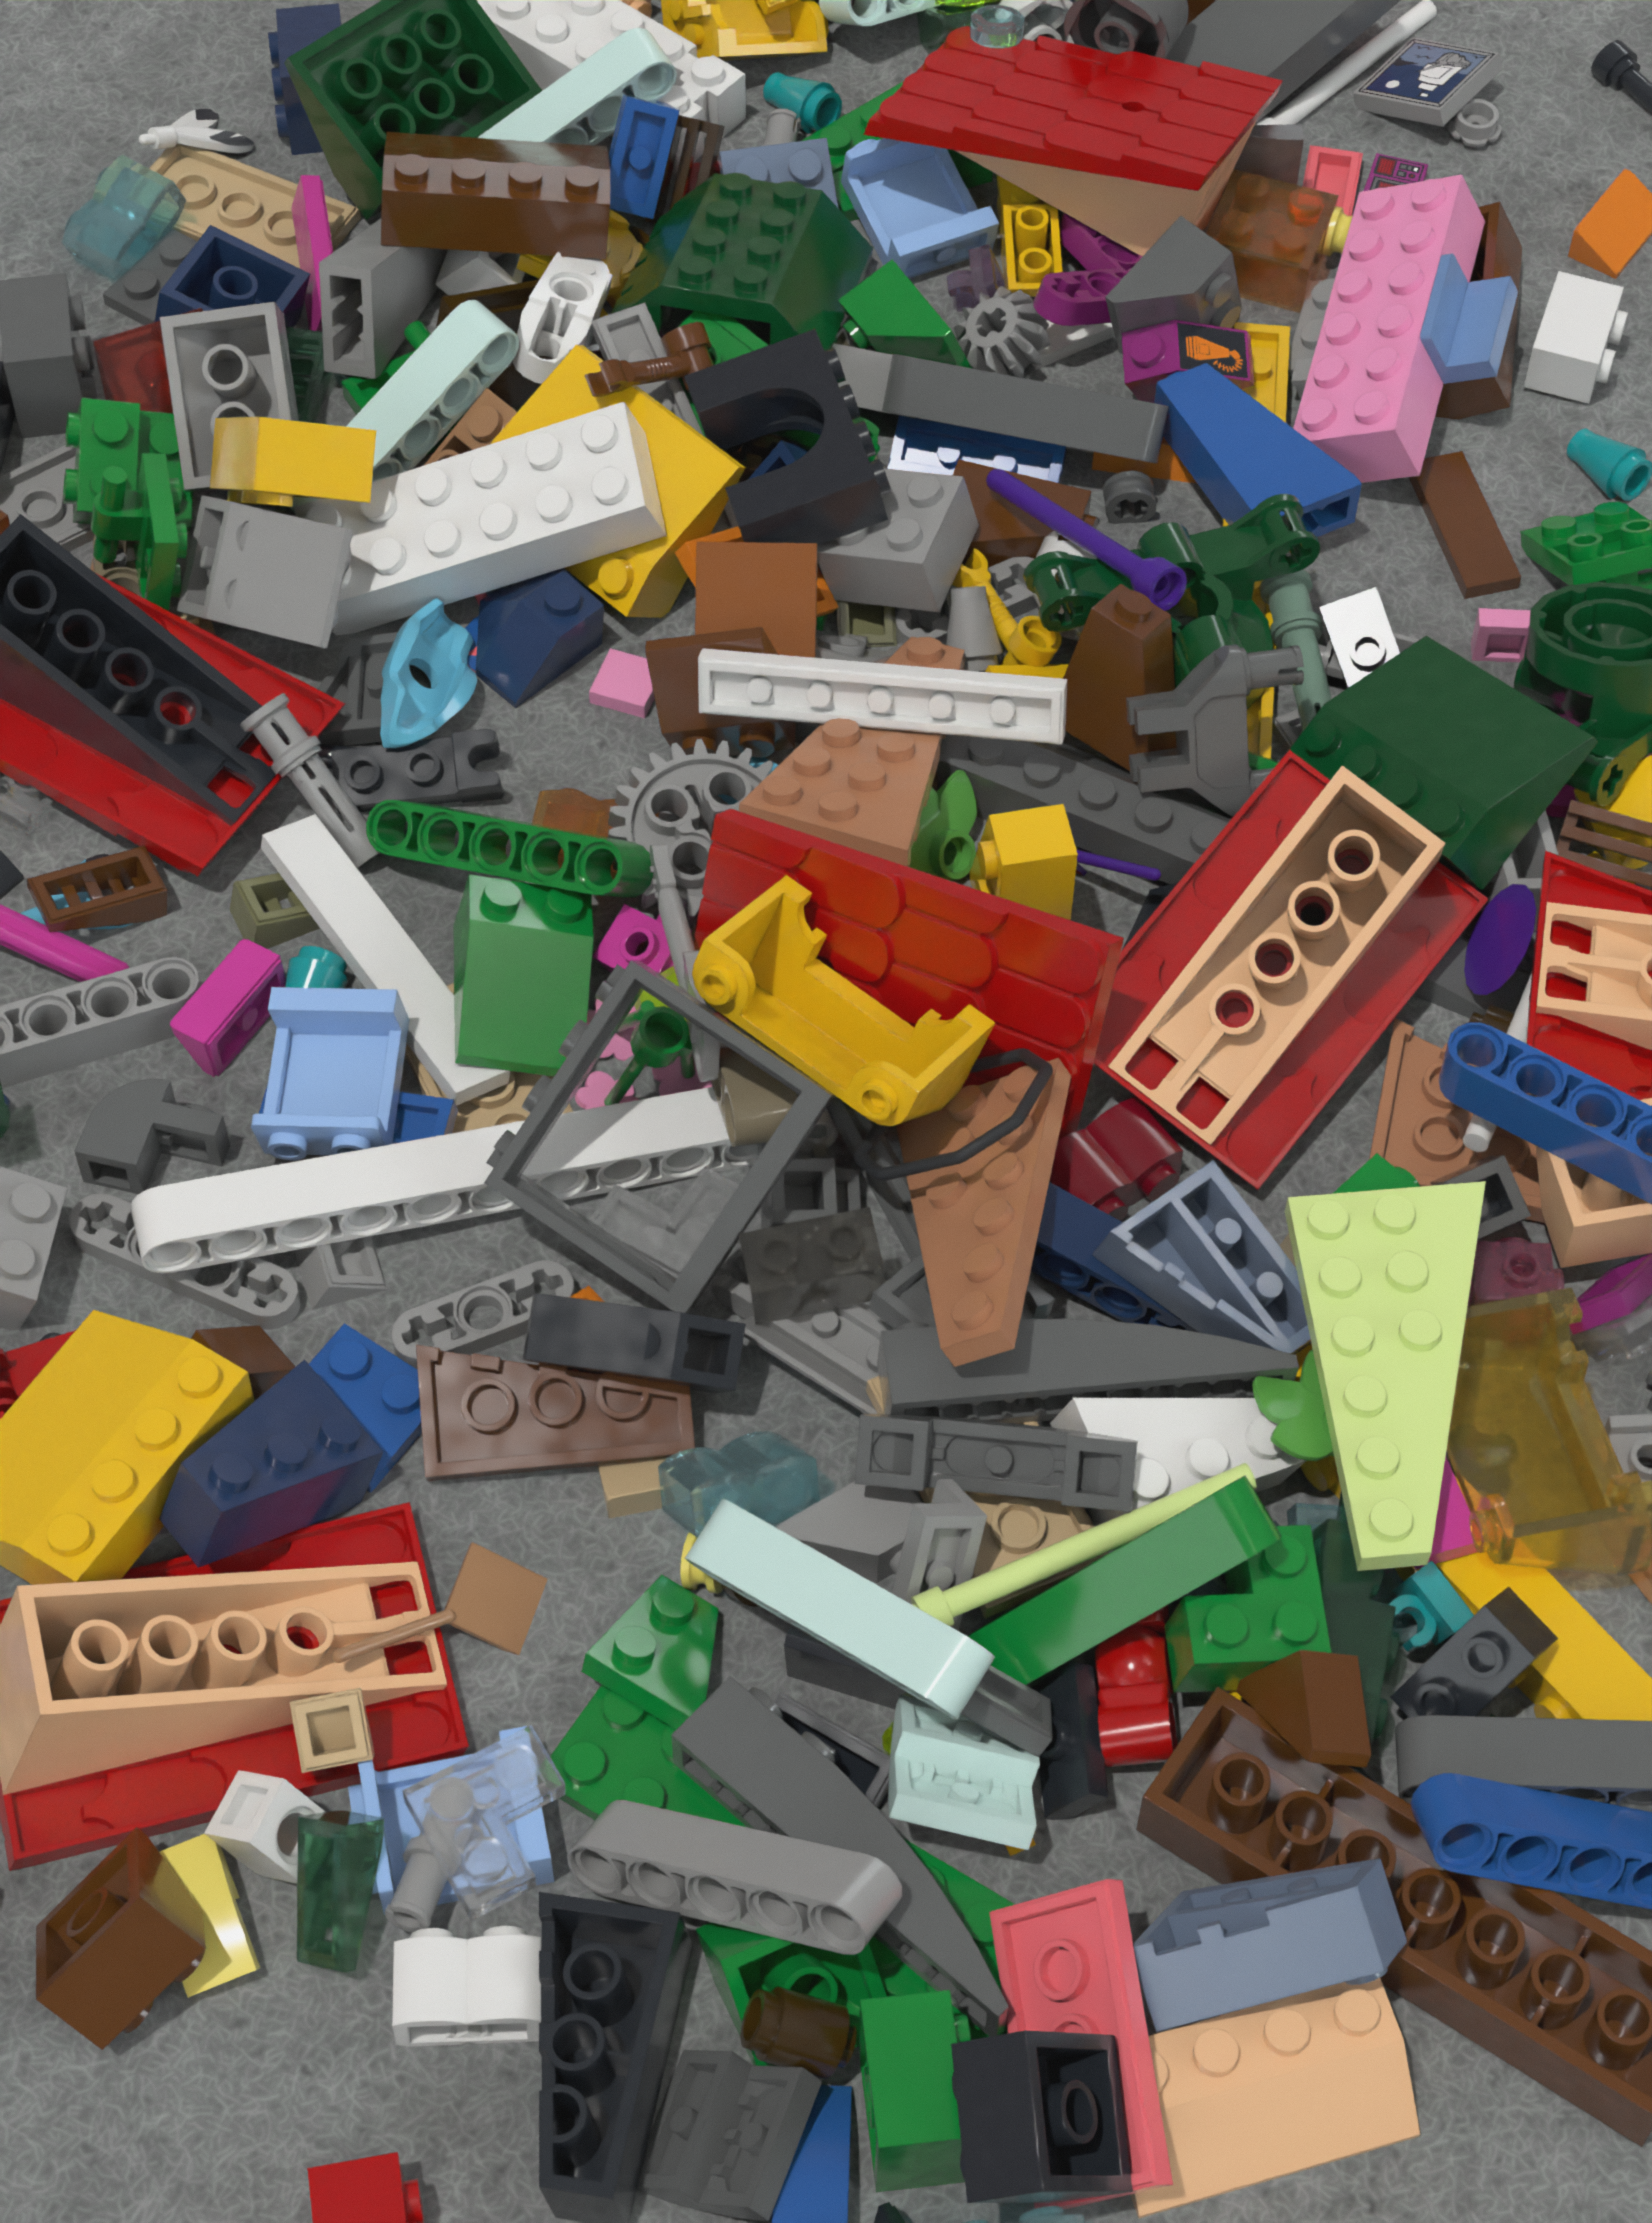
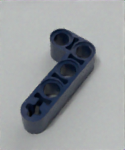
[1031,1182,1199,1333]

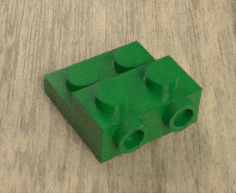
[63,398,193,532]

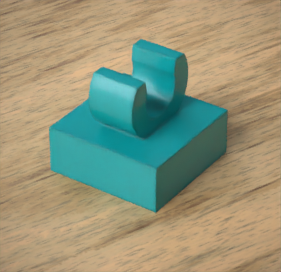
[1380,1560,1474,1652]

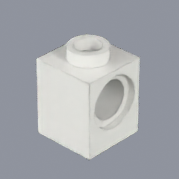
[204,1770,338,1885]

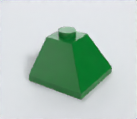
[838,259,972,368]
[696,1922,887,2066]

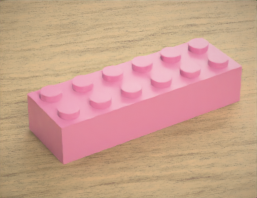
[1293,175,1485,483]

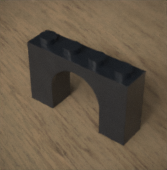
[684,329,891,545]

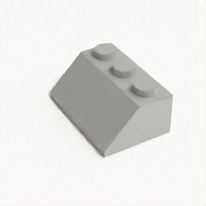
[160,302,299,492]

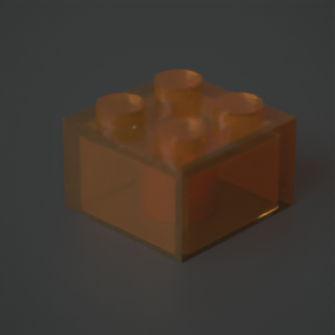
[1206,169,1339,313]

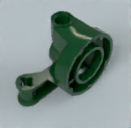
[1023,494,1321,710]
[1514,582,1652,807]

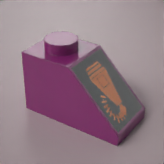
[1121,320,1254,403]

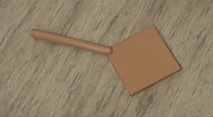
[332,1542,548,1663]

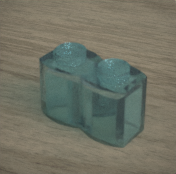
[62,154,186,281]
[658,1431,820,1537]

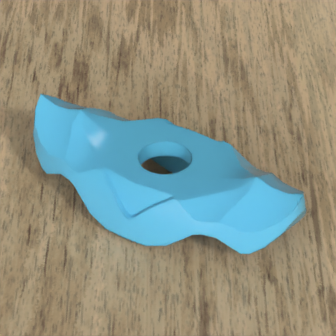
[380,598,477,748]

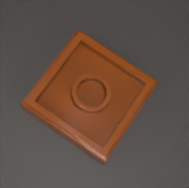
[695,542,818,658]

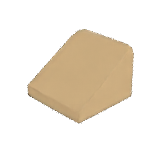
[598,1458,675,1519]
[289,1688,375,1773]

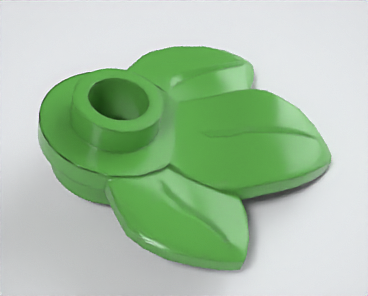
[909,770,977,881]
[1252,1350,1334,1461]

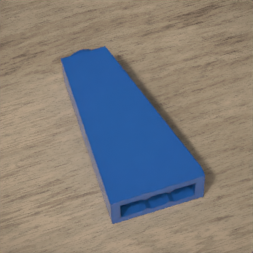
[1154,363,1362,537]

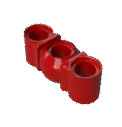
[1096,1605,1177,1768]

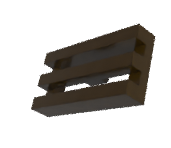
[645,115,725,224]

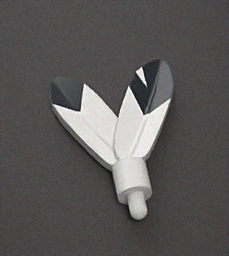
[139,109,254,153]

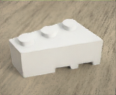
[1050,1398,1307,1526]

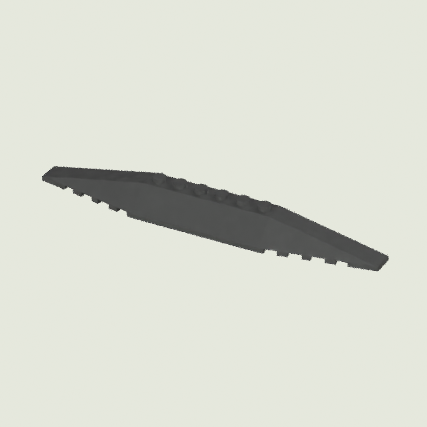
[795,721,1531,1018]

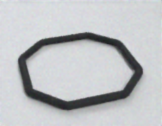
[854,1048,1053,1181]

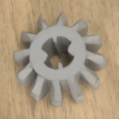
[953,286,1051,378]

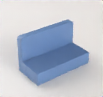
[1420,253,1518,384]

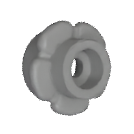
[1448,99,1502,147]

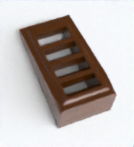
[27,846,168,932]

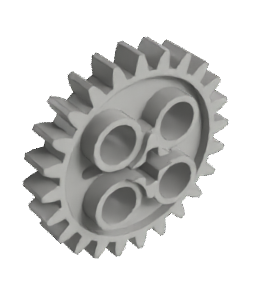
[608,739,773,929]

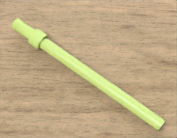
[911,1463,1257,1627]

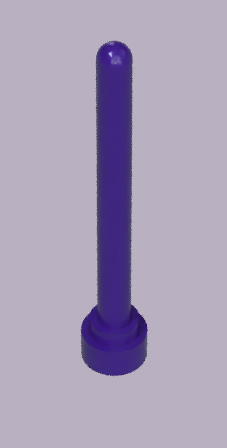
[986,469,1187,611]

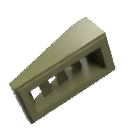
[229,873,320,949]

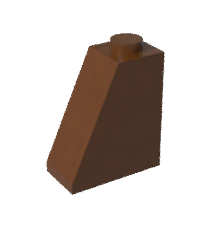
[953,459,1098,568]
[1063,584,1176,771]

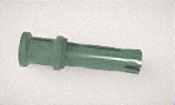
[1259,570,1332,732]

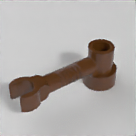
[585,322,713,397]

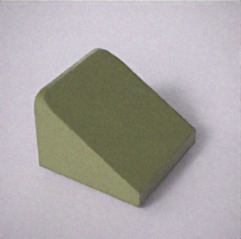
[835,600,897,647]

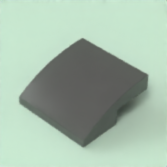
[637,2050,822,2221]

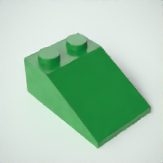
[453,874,593,1077]

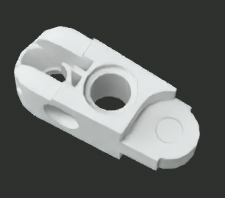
[512,252,613,384]

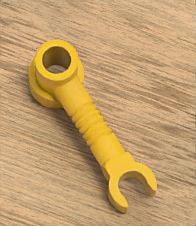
[952,548,1062,667]

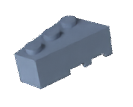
[1092,1160,1311,1355]
[1133,1858,1407,2032]

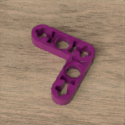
[1033,212,1142,326]

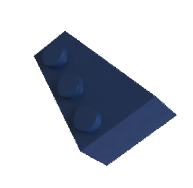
[268,3,342,155]
[159,1359,383,1568]

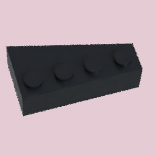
[539,1892,693,2223]

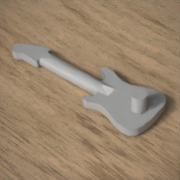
[650,843,746,1082]

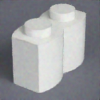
[392,1926,542,2047]

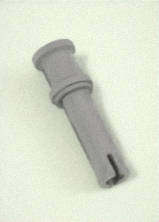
[240,693,380,868]

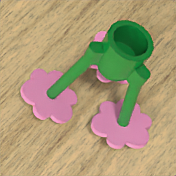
[575,998,712,1110]

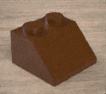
[645,627,796,757]
[36,1827,206,2050]

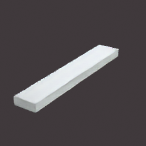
[698,648,1067,744]
[261,814,510,1106]

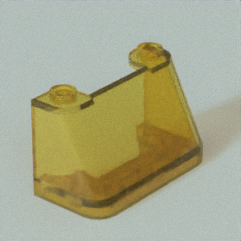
[1446,1287,1652,1576]

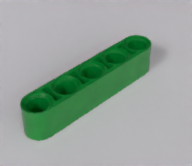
[366,800,653,898]
[967,1475,1282,1685]

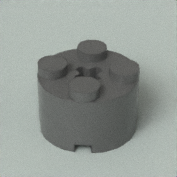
[1064,0,1189,59]

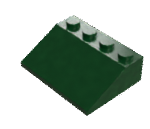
[284,0,542,220]
[1287,636,1598,890]

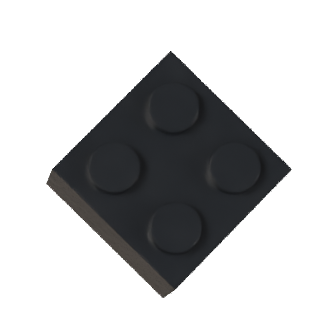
[951,2030,1133,2203]

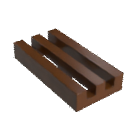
[1556,800,1652,890]

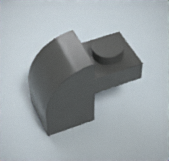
[74,1079,230,1194]

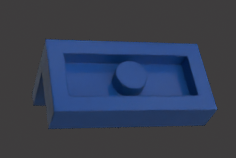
[608,95,680,219]

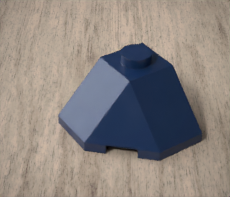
[476,569,604,708]

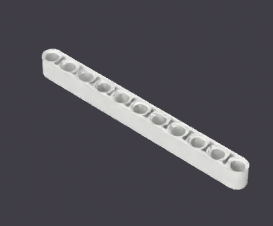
[130,1087,839,1273]

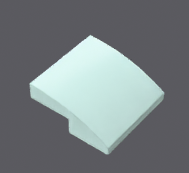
[888,1694,1040,1850]

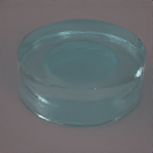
[970,5,1024,48]

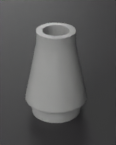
[946,586,1003,671]

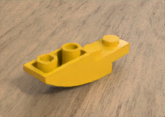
[997,175,1063,297]

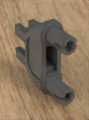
[1126,644,1304,817]

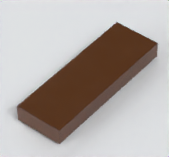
[1409,451,1521,599]

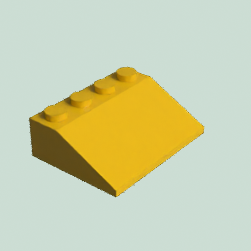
[491,344,746,618]
[0,1310,254,1585]

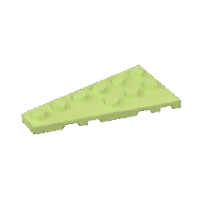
[1285,1181,1486,1571]

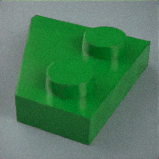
[581,1575,719,1730]

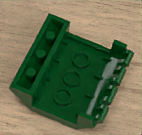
[611,173,873,351]

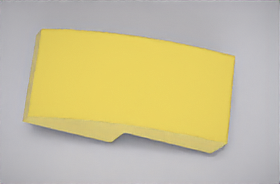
[159,1834,260,1997]

